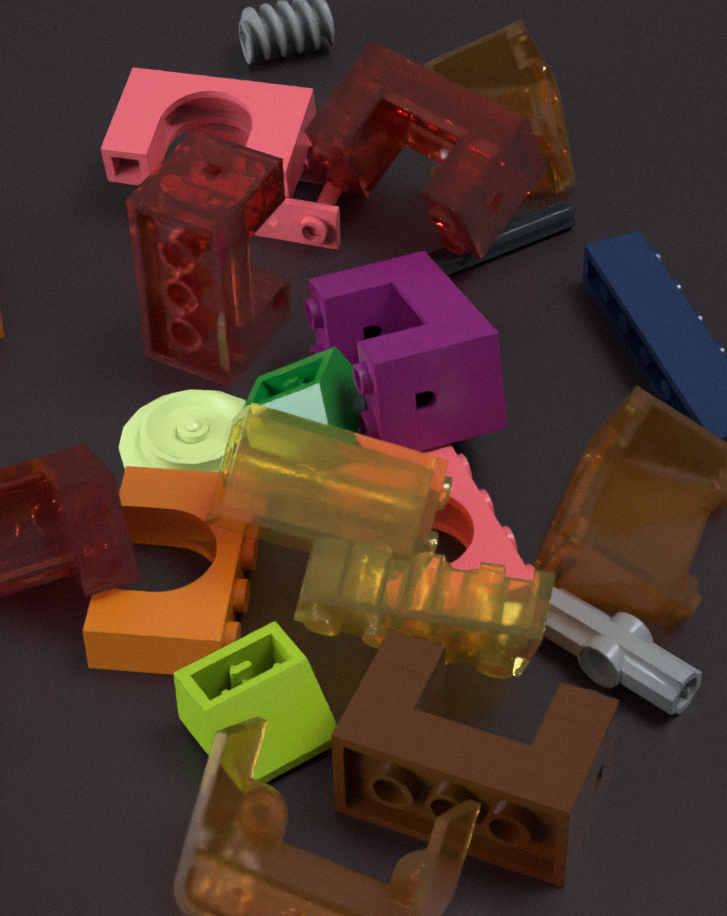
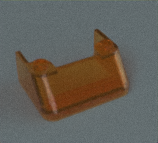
[173,716,481,916]

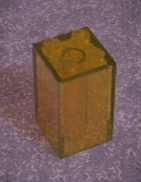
[205,402,452,578]

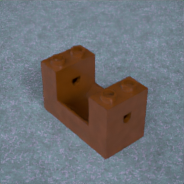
[331,629,620,888]

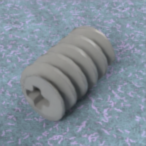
[238,0,335,65]

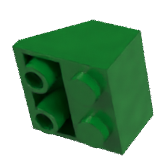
[241,346,365,493]

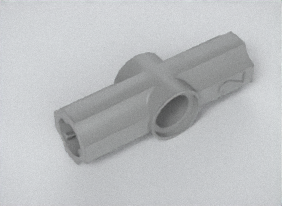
[531,586,702,715]

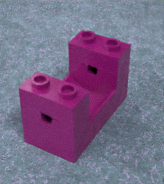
[304,251,507,460]

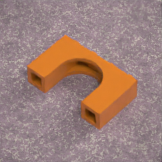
[83,466,266,675]

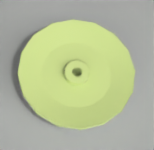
[118,389,254,475]

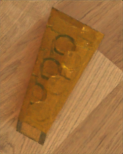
[293,535,556,679]

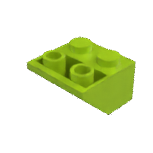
[173,621,337,797]

